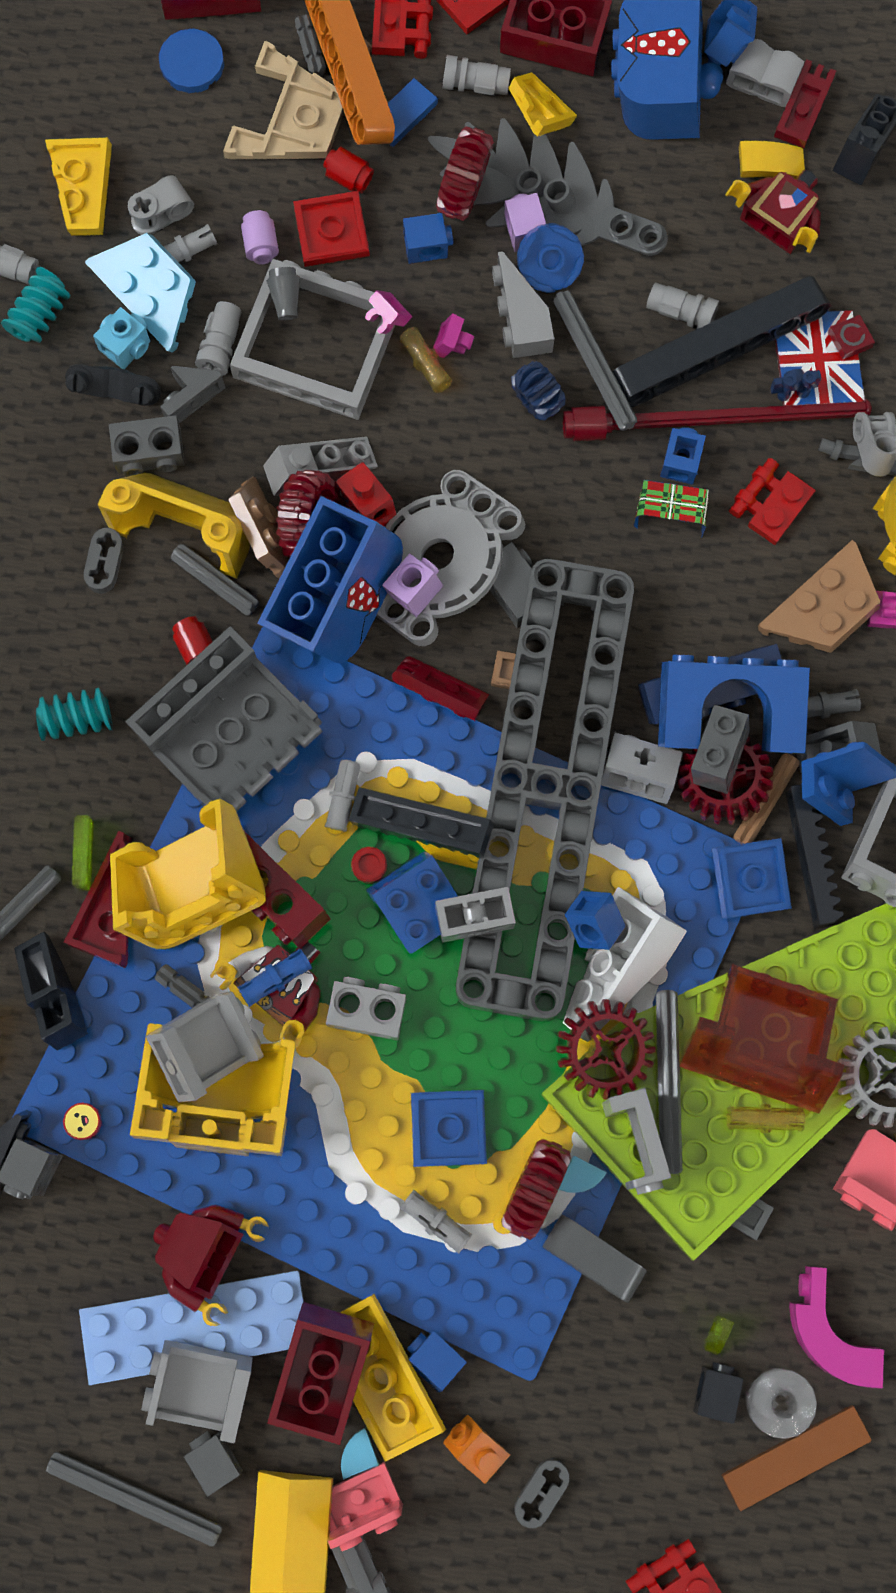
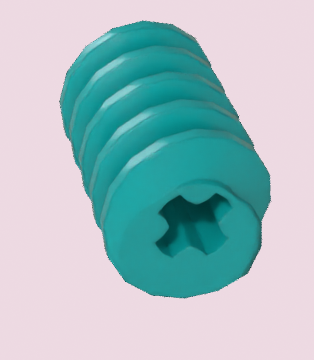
[1,267,71,343]
[36,687,113,741]

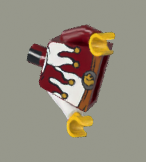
[210,942,321,1047]

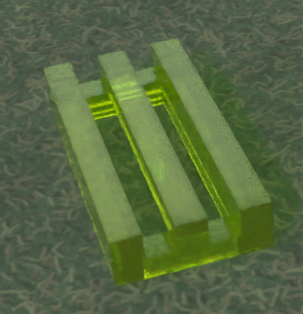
[72,815,94,891]

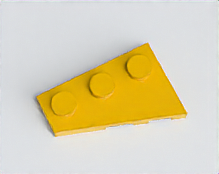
[45,137,112,236]

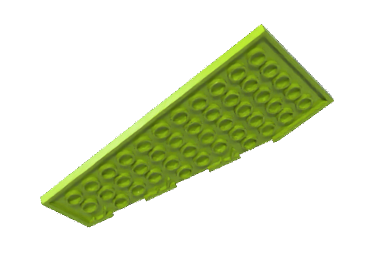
[541,903,896,1261]

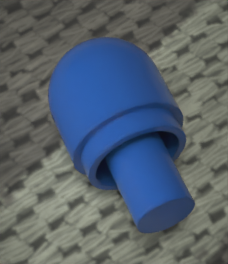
[701,59,723,99]

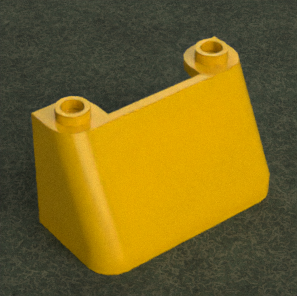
[98,473,251,579]
[110,798,266,949]

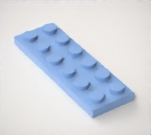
[79,1270,304,1385]

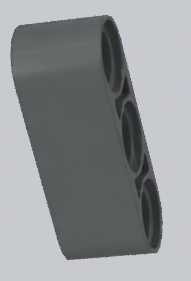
[542,1214,647,1303]

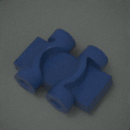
[770,369,822,401]

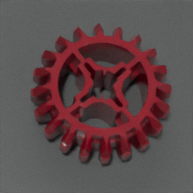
[436,126,494,221]
[276,470,341,559]
[678,737,774,825]
[555,999,656,1100]
[501,1139,571,1240]

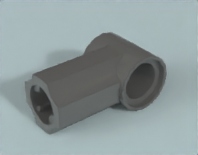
[332,1536,391,1593]

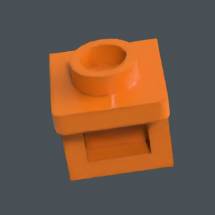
[444,1415,510,1484]

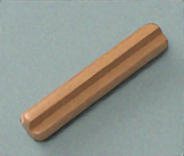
[733,753,799,844]

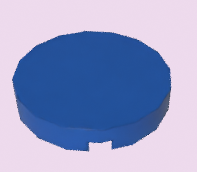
[159,28,224,93]
[517,223,584,293]

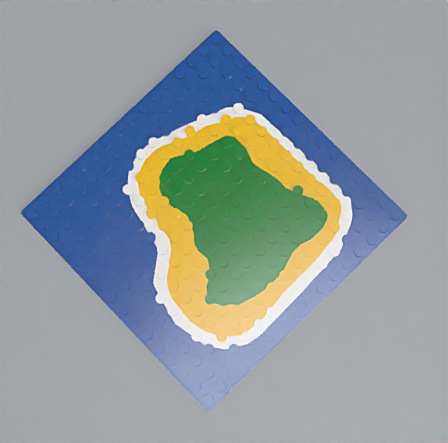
[13,627,741,1381]

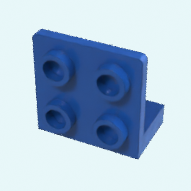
[801,742,896,826]
[366,851,458,953]

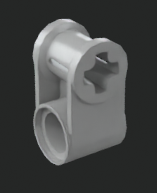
[128,175,194,235]
[853,412,896,477]

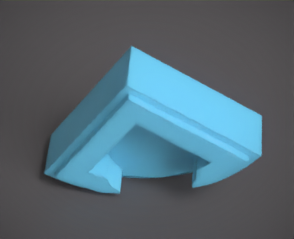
[559,1156,607,1193]
[341,1427,379,1479]

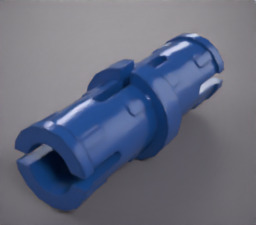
[237,949,312,1007]

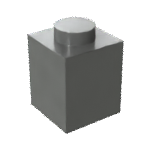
[184,1431,243,1497]

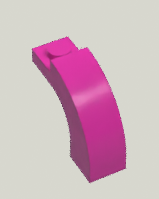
[789,1266,884,1388]

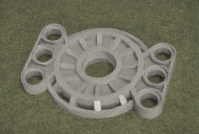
[376,470,525,646]

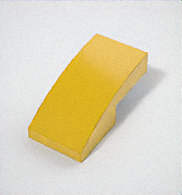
[739,141,805,179]

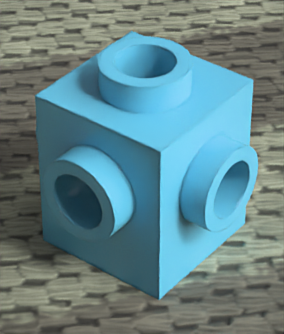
[93,307,150,369]

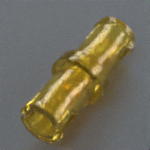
[400,327,452,393]
[727,1104,805,1134]

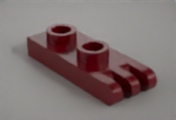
[774,59,837,148]
[392,656,489,721]

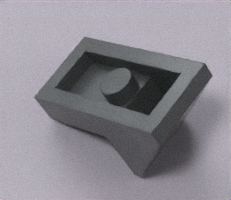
[160,366,225,423]

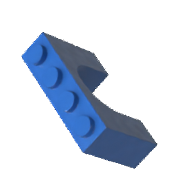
[658,655,810,753]

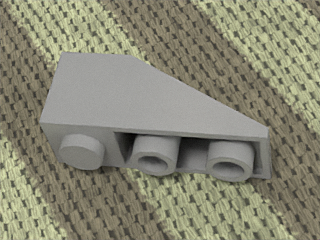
[492,252,554,358]
[263,437,378,496]

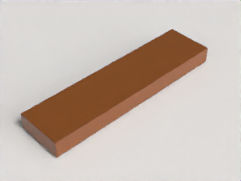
[721,1405,872,1512]

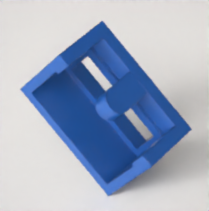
[704,0,758,67]

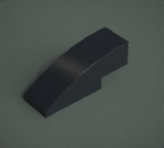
[14,932,88,1051]

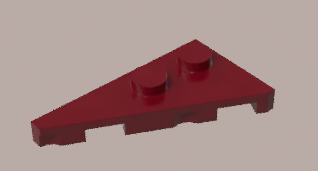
[64,831,131,968]

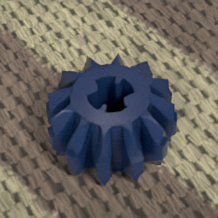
[511,361,565,421]

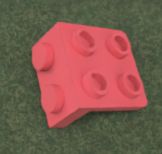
[833,1129,896,1231]
[327,1461,403,1551]

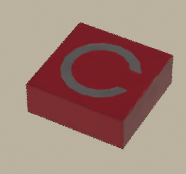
[828,315,875,360]

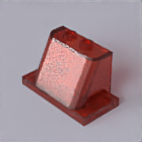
[680,964,844,1114]

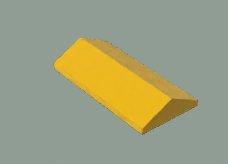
[339,1294,446,1462]
[250,1470,333,1593]

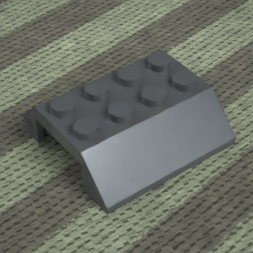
[125,626,323,812]

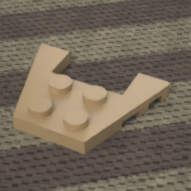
[223,41,344,159]

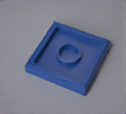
[712,838,792,918]
[411,1090,487,1167]

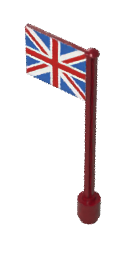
[563,311,872,442]

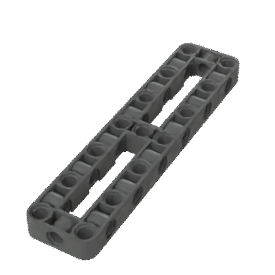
[456,559,634,1021]

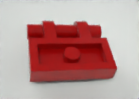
[372,0,433,59]
[729,458,816,545]
[626,1539,722,1593]

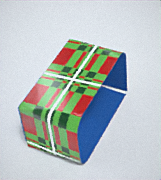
[634,480,709,538]

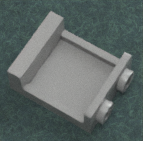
[146,992,264,1102]
[602,1088,671,1195]
[141,1340,253,1443]

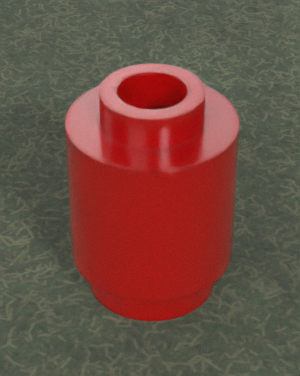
[323,146,374,193]
[172,616,213,665]

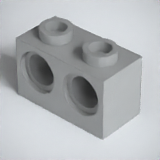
[326,977,406,1041]

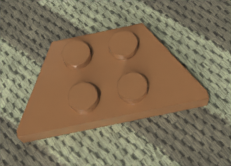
[228,476,289,579]
[758,540,880,653]

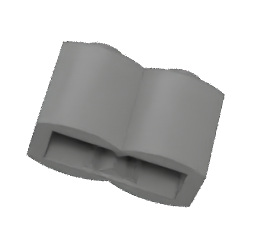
[726,39,804,107]

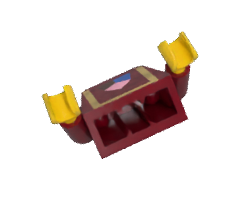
[725,170,821,254]
[153,1204,269,1326]

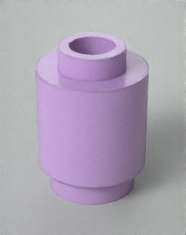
[241,210,279,264]

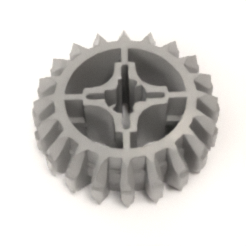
[835,1027,896,1128]

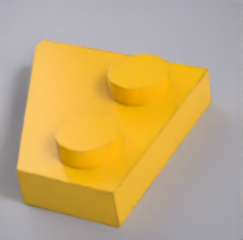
[508,72,577,137]

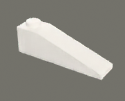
[563,887,687,1042]

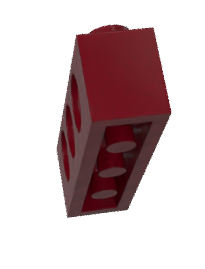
[244,831,331,949]

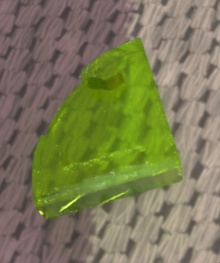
[704,1315,734,1355]

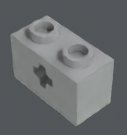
[601,733,683,804]
[435,887,516,943]

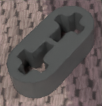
[84,528,124,594]
[514,1458,569,1528]

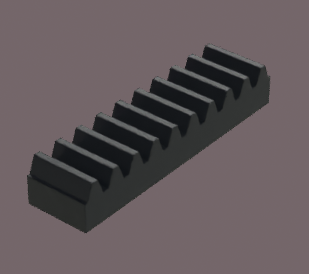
[785,784,844,929]
[348,787,494,858]

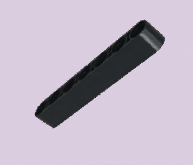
[613,276,831,408]

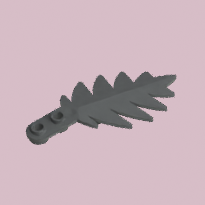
[428,118,668,256]

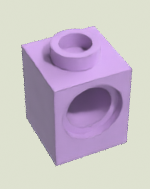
[504,193,546,252]
[382,553,443,617]

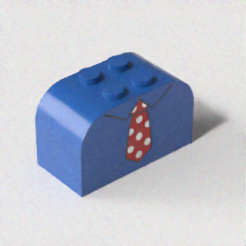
[611,0,703,140]
[257,496,403,663]

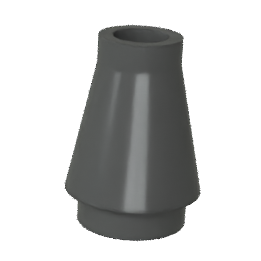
[266,267,300,320]

